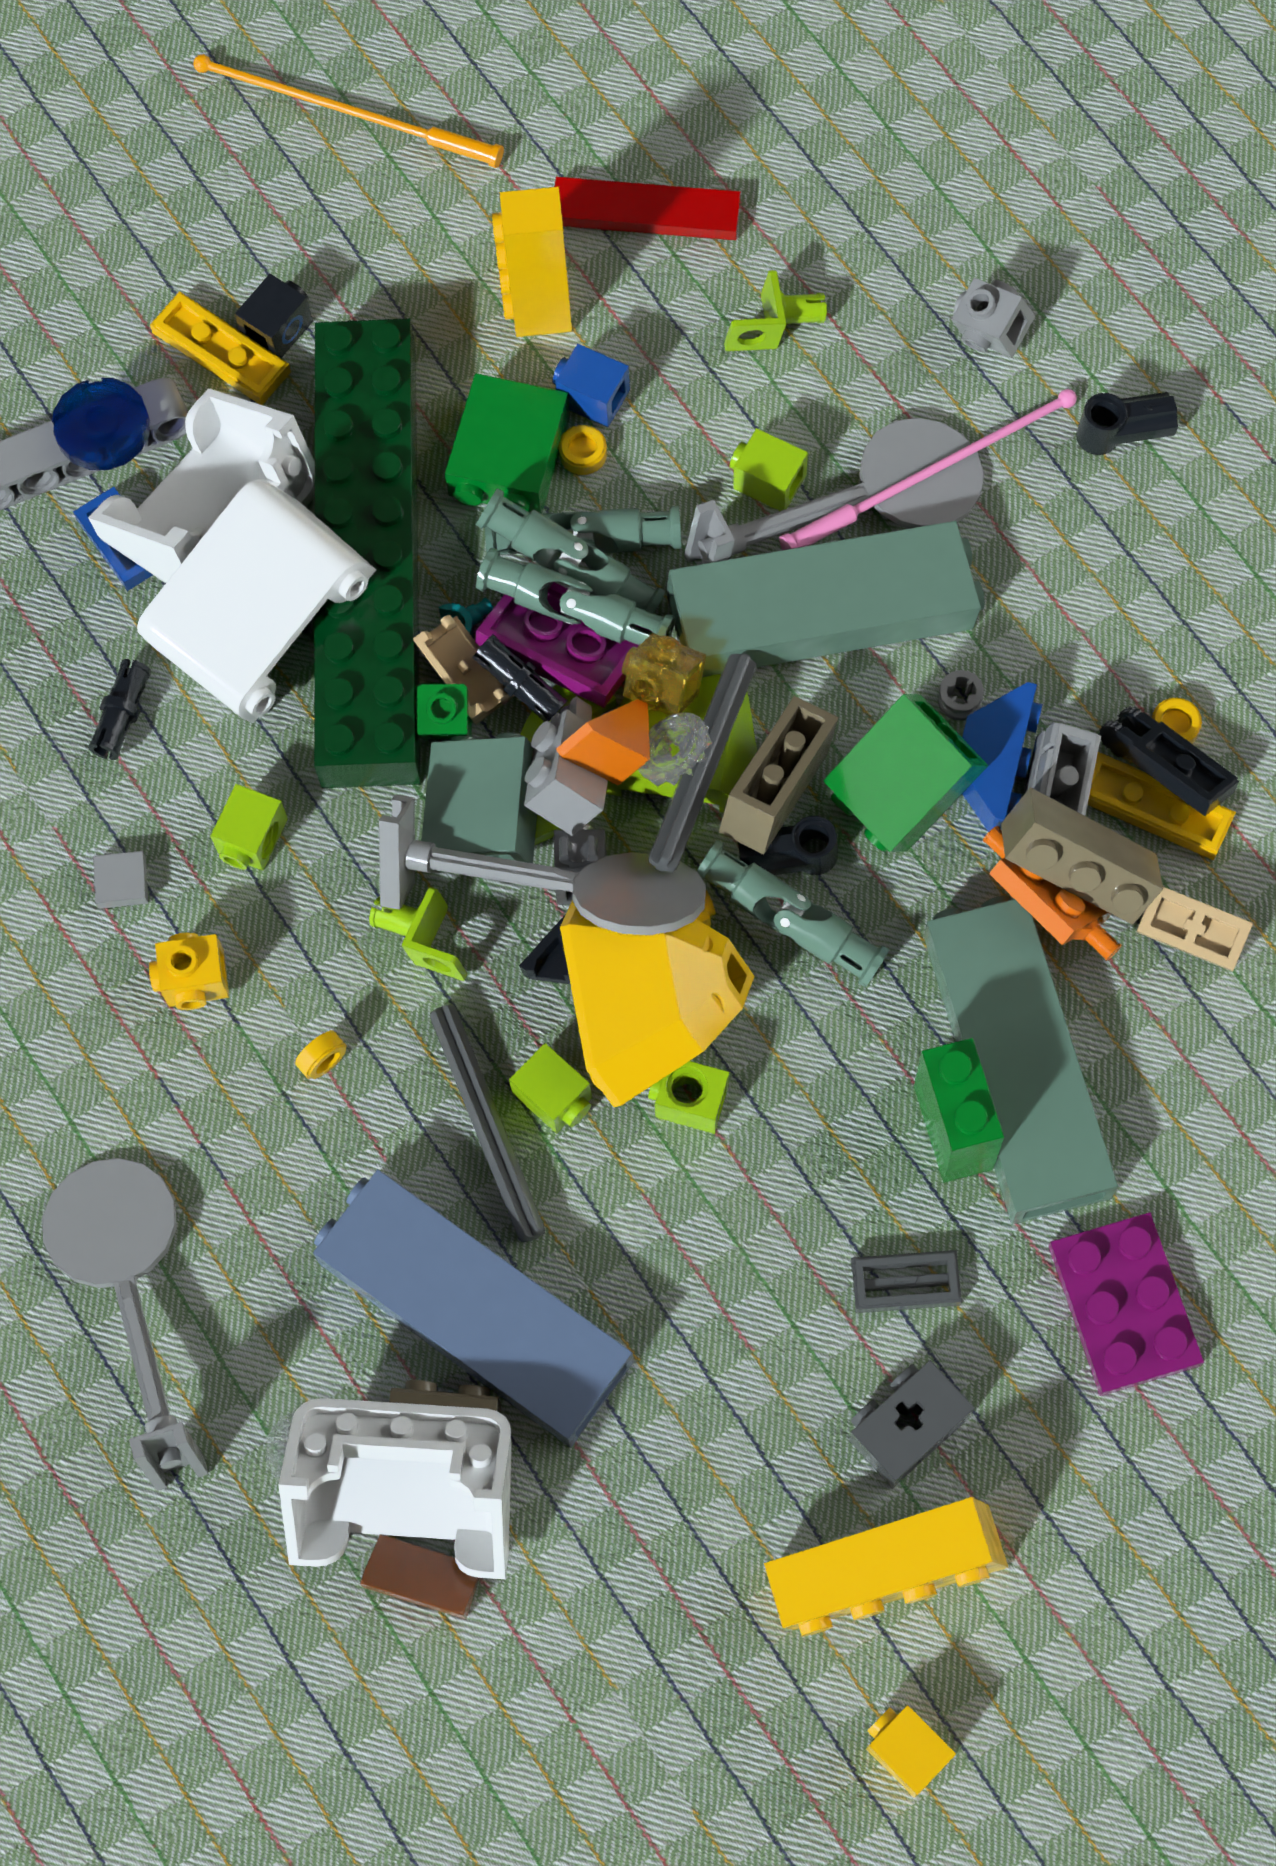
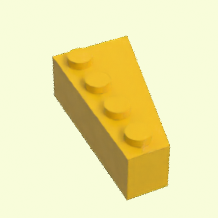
[492,187,572,337]
[764,1497,1009,1637]

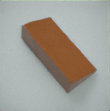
[360,1534,479,1620]

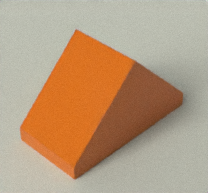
[556,697,650,785]

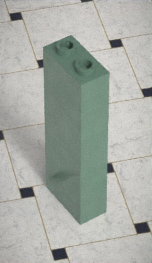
[666,521,985,679]
[924,895,1118,1225]

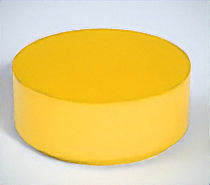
[559,425,607,475]
[1152,698,1202,744]
[295,1030,347,1079]

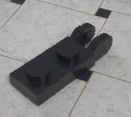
[1098,706,1239,816]

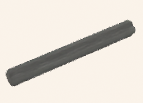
[648,653,756,872]
[430,1004,545,1242]

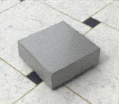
[93,851,148,909]

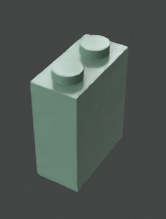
[421,732,537,872]

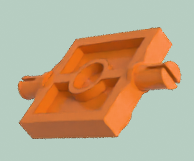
[983,826,1122,961]

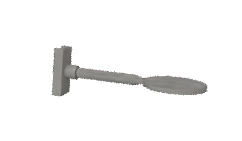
[684,417,984,564]
[379,794,706,935]
[42,1158,208,1491]

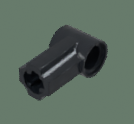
[1076,392,1178,455]
[738,816,838,876]

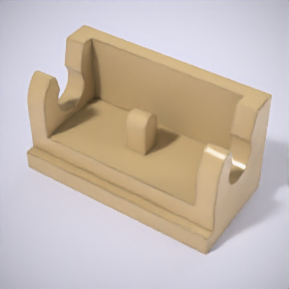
[413,615,515,725]
[1136,887,1253,972]

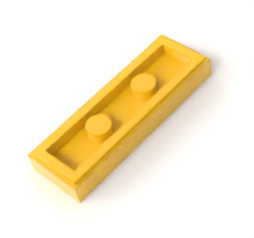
[150,291,291,405]
[1088,752,1236,860]

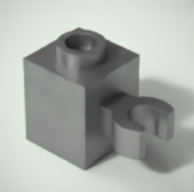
[554,824,607,905]

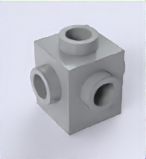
[951,278,1035,358]

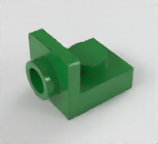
[417,684,472,740]

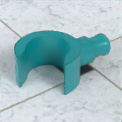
[438,598,494,638]

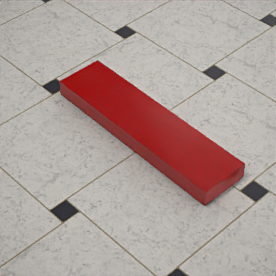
[554,177,741,241]

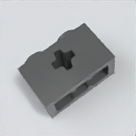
[849,1360,975,1489]

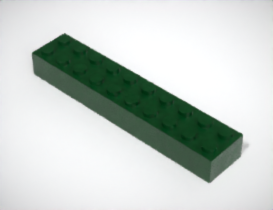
[314,318,421,789]

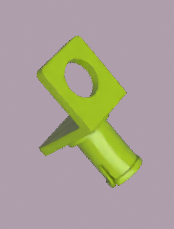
[724,270,827,351]
[369,887,468,981]

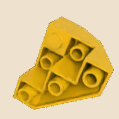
[560,901,755,1108]

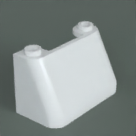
[88,388,315,583]
[137,479,376,723]
[278,1398,511,1579]

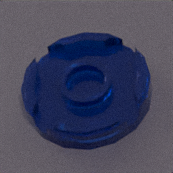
[52,378,150,470]

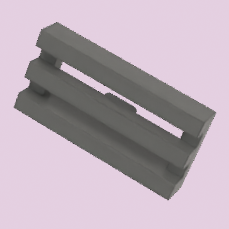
[851,1250,962,1313]

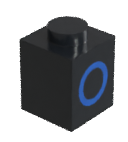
[235,273,313,358]

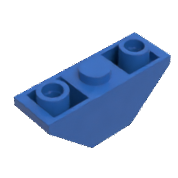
[962,682,1043,832]

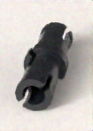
[472,634,568,722]
[88,659,151,760]

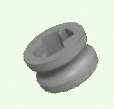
[938,670,984,721]

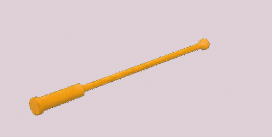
[193,54,504,168]

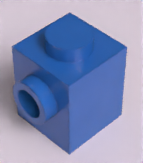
[552,343,630,427]

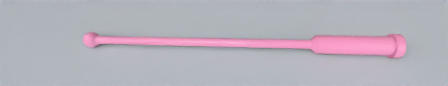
[779,389,1077,550]

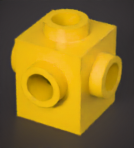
[149,932,229,1010]

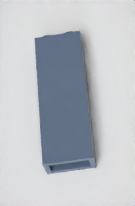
[313,1169,634,1448]

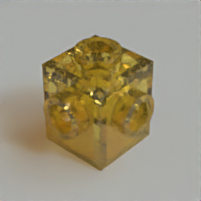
[622,633,706,718]

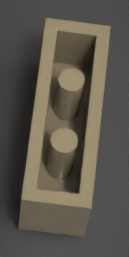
[719,696,839,855]
[1001,787,1163,925]

